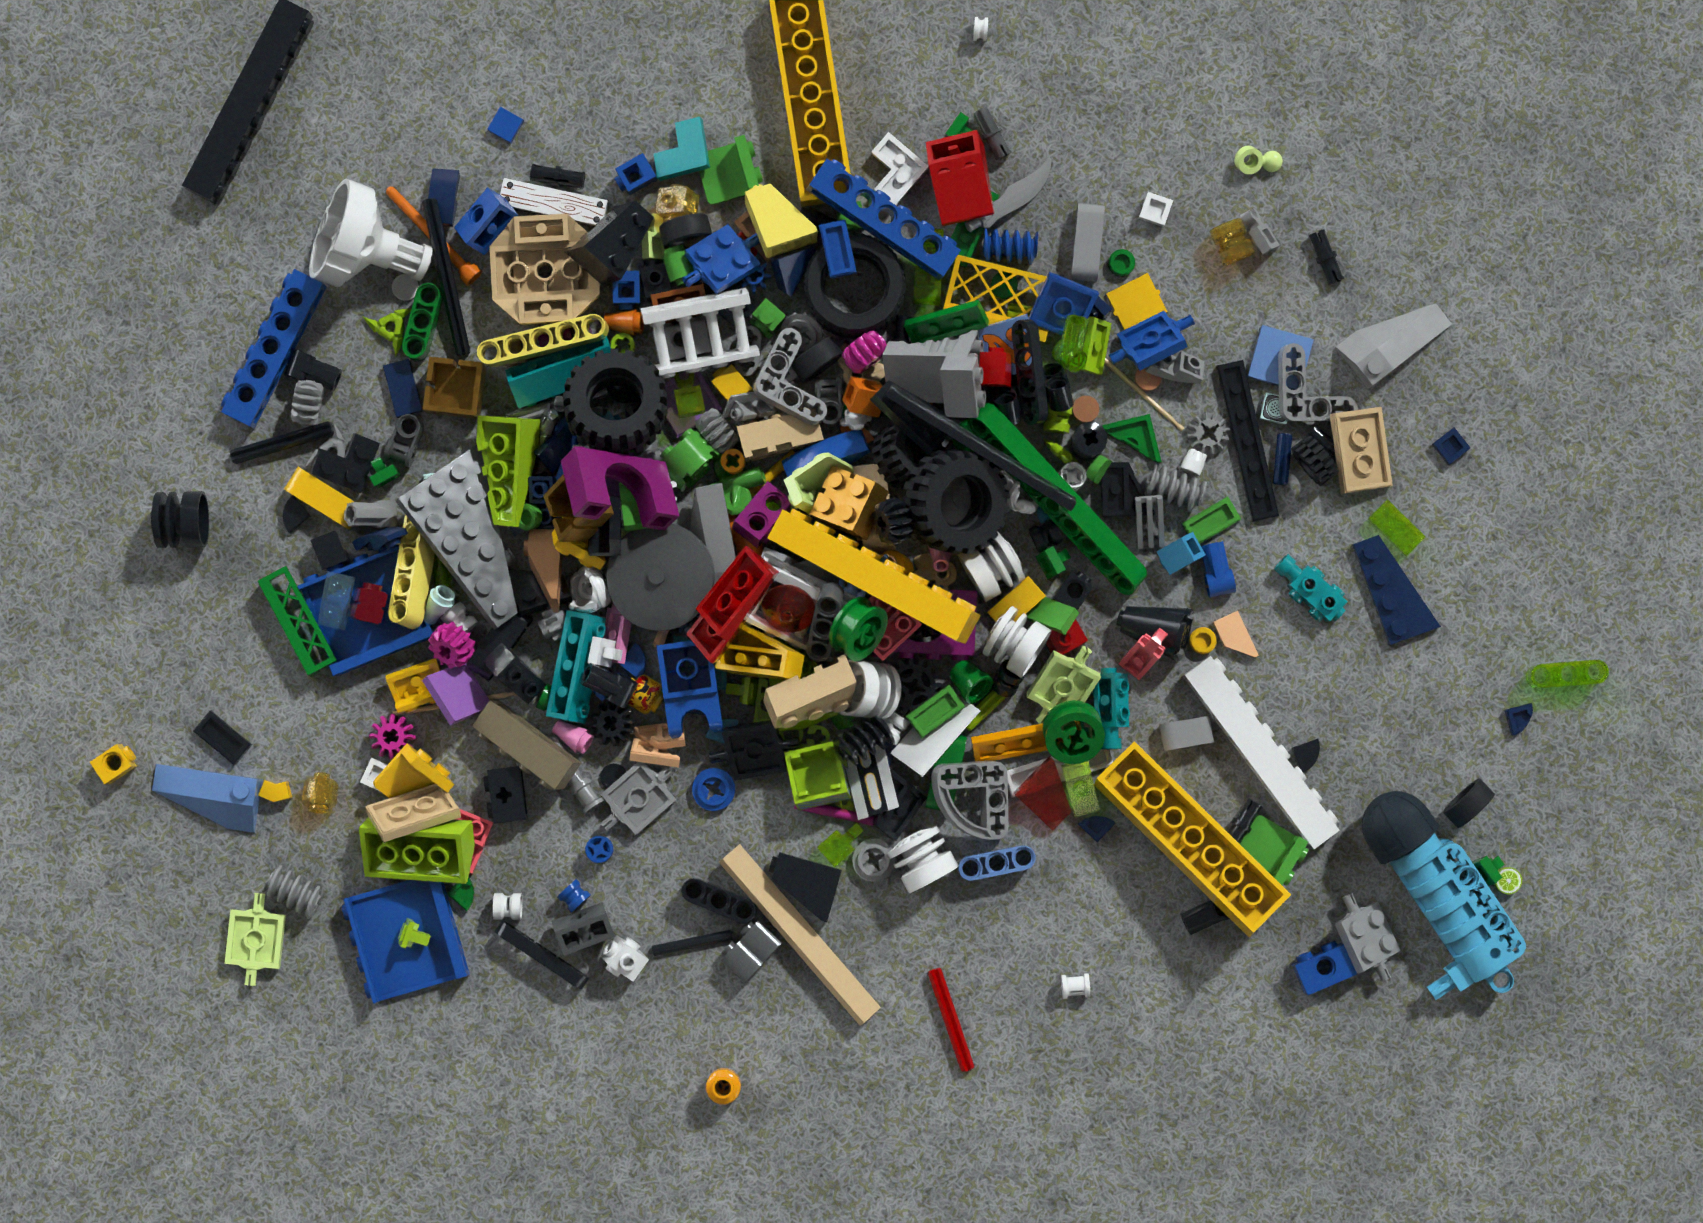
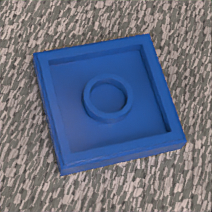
[1028,272,1099,342]

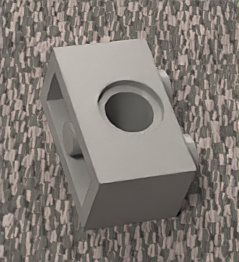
[652,317,712,364]

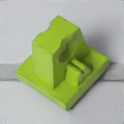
[725,677,758,706]
[398,918,431,948]

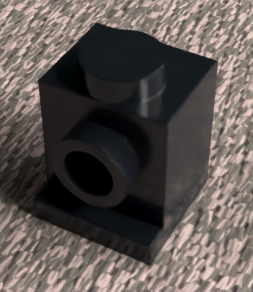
[640,259,672,302]

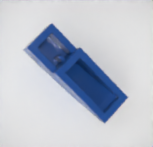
[781,430,871,477]

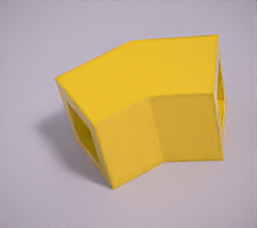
[258,780,292,802]

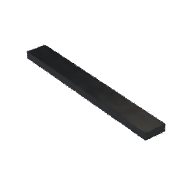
[886,384,1076,511]

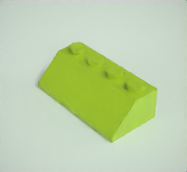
[359,817,475,884]

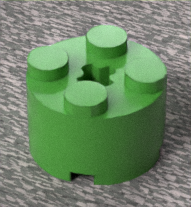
[660,428,720,492]

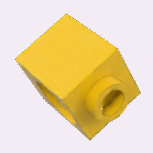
[711,364,753,401]
[90,744,137,785]

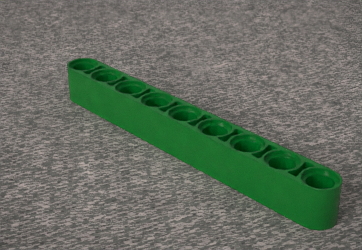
[967,403,1147,595]

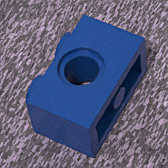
[454,187,518,255]
[1292,941,1357,995]

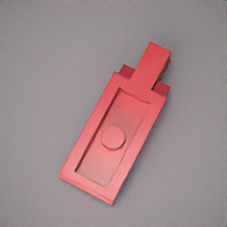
[1118,628,1168,680]

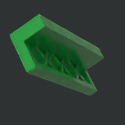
[258,566,337,677]

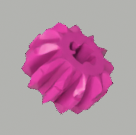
[842,331,887,374]
[428,622,475,669]
[369,714,416,760]

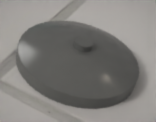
[607,524,715,631]

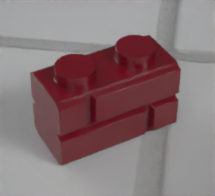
[349,582,388,624]

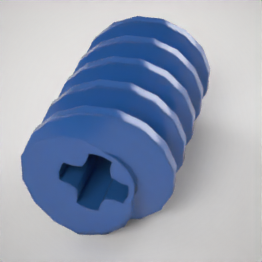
[983,228,1038,265]

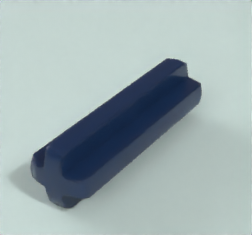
[1273,433,1292,486]

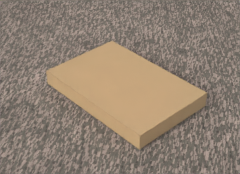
[1330,407,1393,494]
[365,784,461,842]

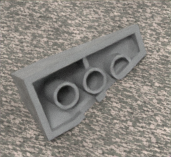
[1335,303,1452,389]
[690,483,736,585]

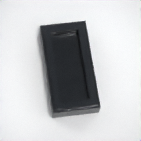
[193,710,253,765]

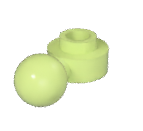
[1234,146,1283,174]

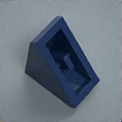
[770,245,817,297]

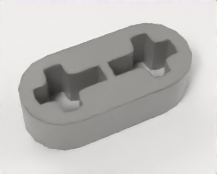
[735,326,762,377]

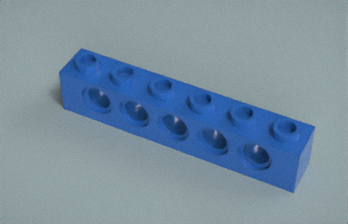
[806,159,961,280]
[221,269,327,429]

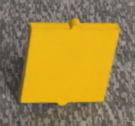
[1106,273,1168,330]

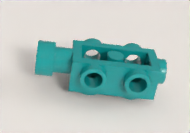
[1274,554,1348,622]
[1091,668,1130,750]

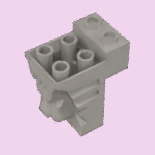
[882,330,986,418]

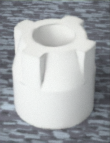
[1180,449,1207,477]

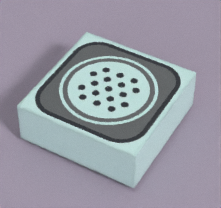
[1259,392,1291,425]

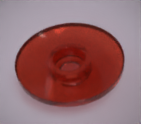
[762,585,815,632]

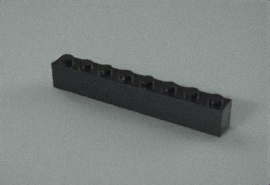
[182,0,314,204]

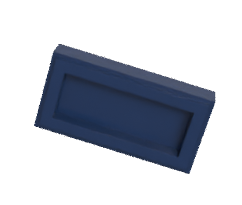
[383,359,423,418]

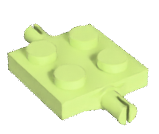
[1026,646,1101,724]
[224,893,286,986]

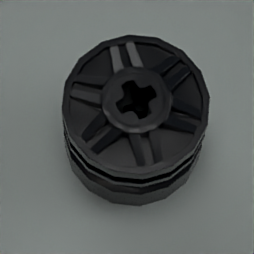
[151,491,209,548]

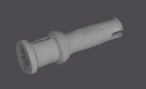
[551,736,605,814]

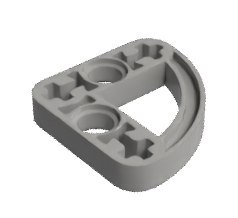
[931,761,1009,840]

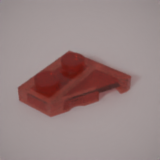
[1014,756,1072,831]

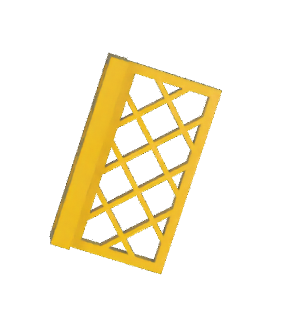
[943,255,1048,343]

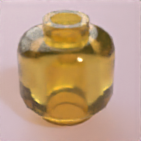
[302,772,338,814]

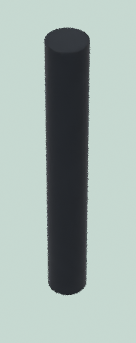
[652,929,733,956]

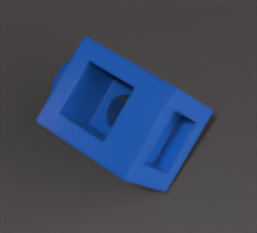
[614,153,658,195]
[613,271,640,311]

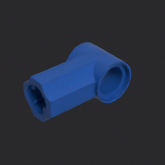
[1201,541,1236,598]

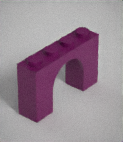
[561,446,679,530]
[869,590,977,661]

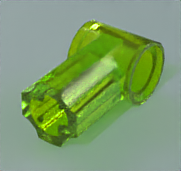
[1052,314,1089,373]

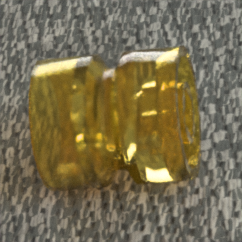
[1209,218,1255,266]

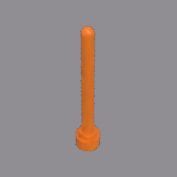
[386,186,483,286]

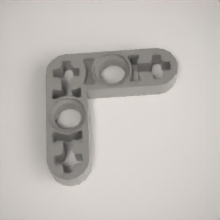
[753,328,827,425]
[1278,343,1358,422]

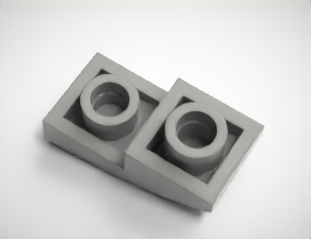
[1146,351,1205,383]

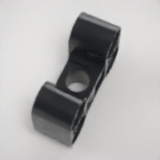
[988,363,1074,425]

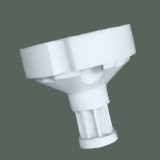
[309,179,432,287]

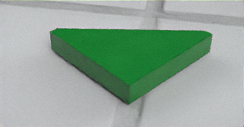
[1102,414,1162,463]

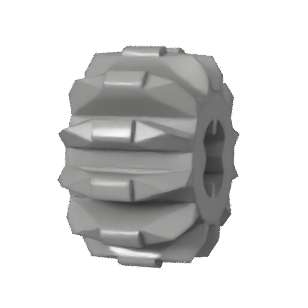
[291,380,323,425]
[695,408,740,454]

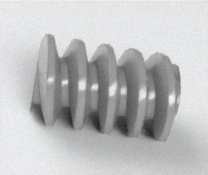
[1147,463,1207,511]
[263,864,324,919]

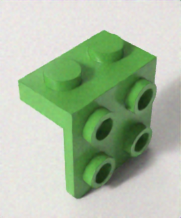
[699,135,763,205]
[1240,815,1309,886]

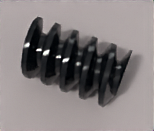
[1071,422,1107,460]
[833,716,895,768]

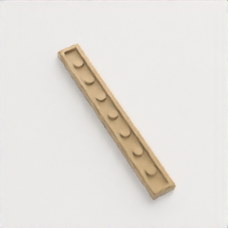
[719,844,881,1026]

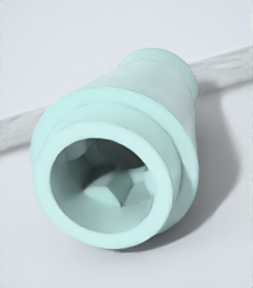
[423,585,455,624]

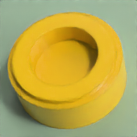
[1189,627,1216,654]

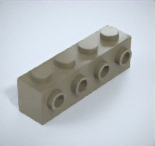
[472,700,582,791]

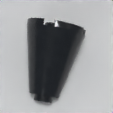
[1116,606,1194,662]

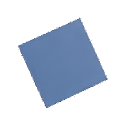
[1247,325,1314,390]

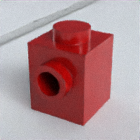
[979,347,1013,388]
[1045,619,1088,655]

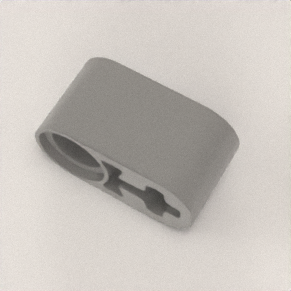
[1159,716,1214,751]

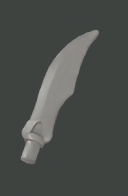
[965,157,1052,232]

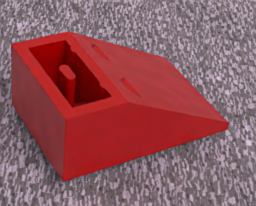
[925,130,994,226]

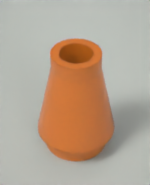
[604,309,644,336]

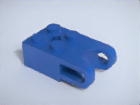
[656,641,723,739]

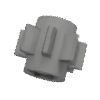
[538,608,566,642]

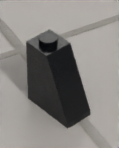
[768,852,842,922]

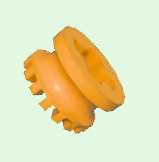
[720,449,746,474]

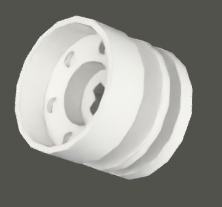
[957,531,1025,602]
[982,606,1051,678]
[838,659,901,719]
[887,826,959,893]

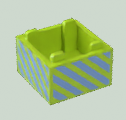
[784,741,851,810]

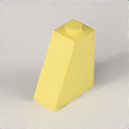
[745,184,818,259]

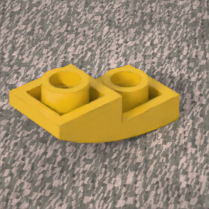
[987,576,1046,622]

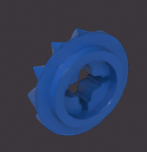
[692,768,735,811]

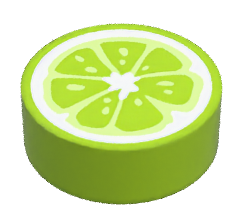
[1494,867,1522,894]

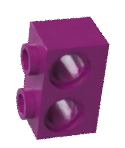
[732,481,792,548]

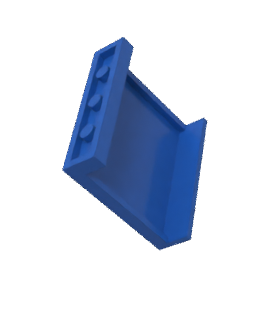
[298,546,434,676]
[342,880,470,1003]

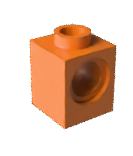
[842,376,883,418]

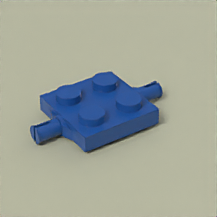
[682,224,760,295]
[1108,311,1195,371]

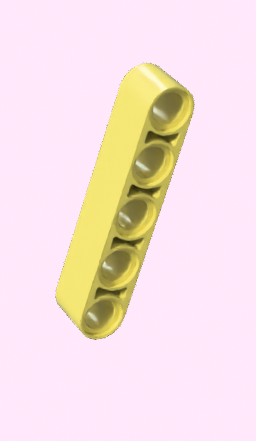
[477,314,609,367]
[388,514,435,629]

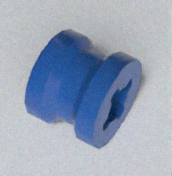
[585,836,613,863]
[557,879,591,913]

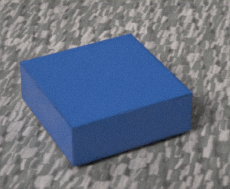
[487,107,524,144]

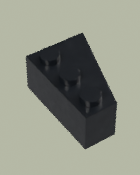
[565,201,654,285]

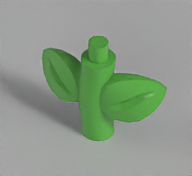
[710,453,766,515]

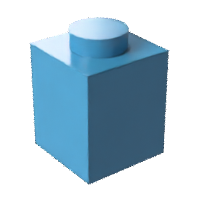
[1157,532,1205,575]

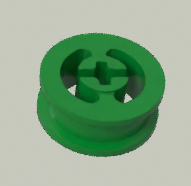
[829,597,888,661]
[1042,700,1105,764]

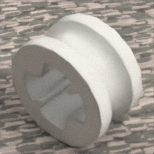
[973,17,988,42]

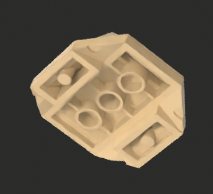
[490,214,600,325]

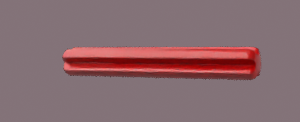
[928,968,974,1072]

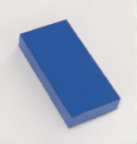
[819,220,857,279]

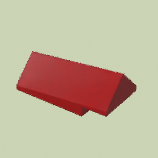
[686,546,779,664]

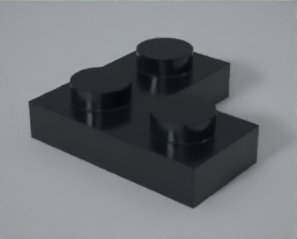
[309,433,380,493]

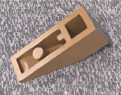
[523,529,563,613]

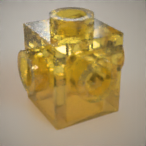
[655,184,700,222]

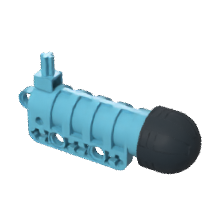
[1362,791,1526,1000]

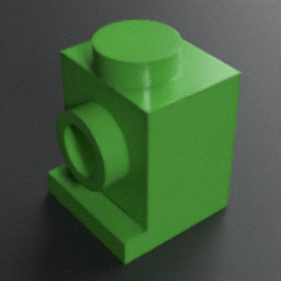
[749,298,786,340]

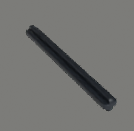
[422,198,470,356]

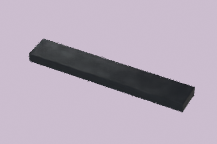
[1216,360,1279,522]

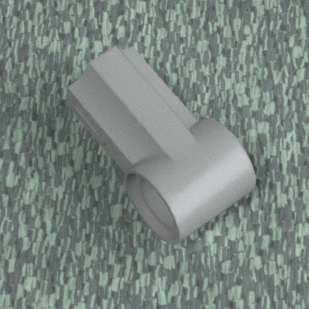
[344,500,398,529]

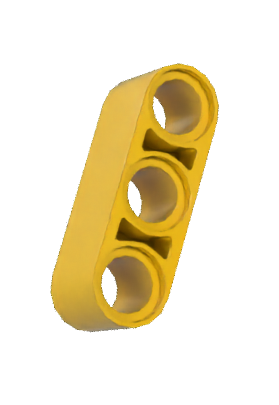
[284,467,354,530]

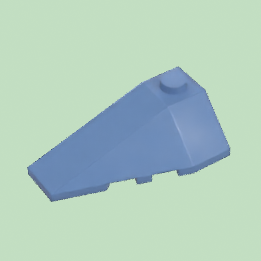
[152,764,263,833]

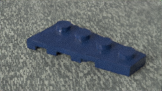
[1352,535,1441,645]

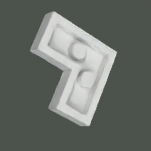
[871,132,929,206]

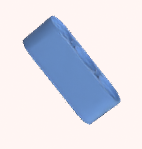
[958,845,1036,881]

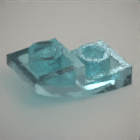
[318,571,355,631]

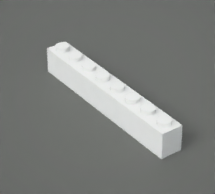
[1183,656,1340,850]

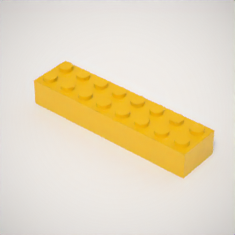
[769,0,851,207]
[767,508,981,644]
[1094,741,1291,938]

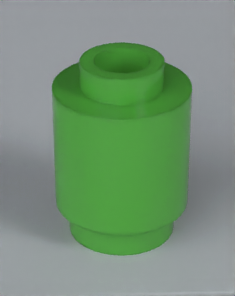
[663,245,694,287]

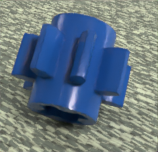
[742,263,771,294]

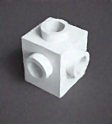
[601,935,649,981]

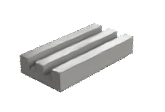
[1135,495,1165,549]

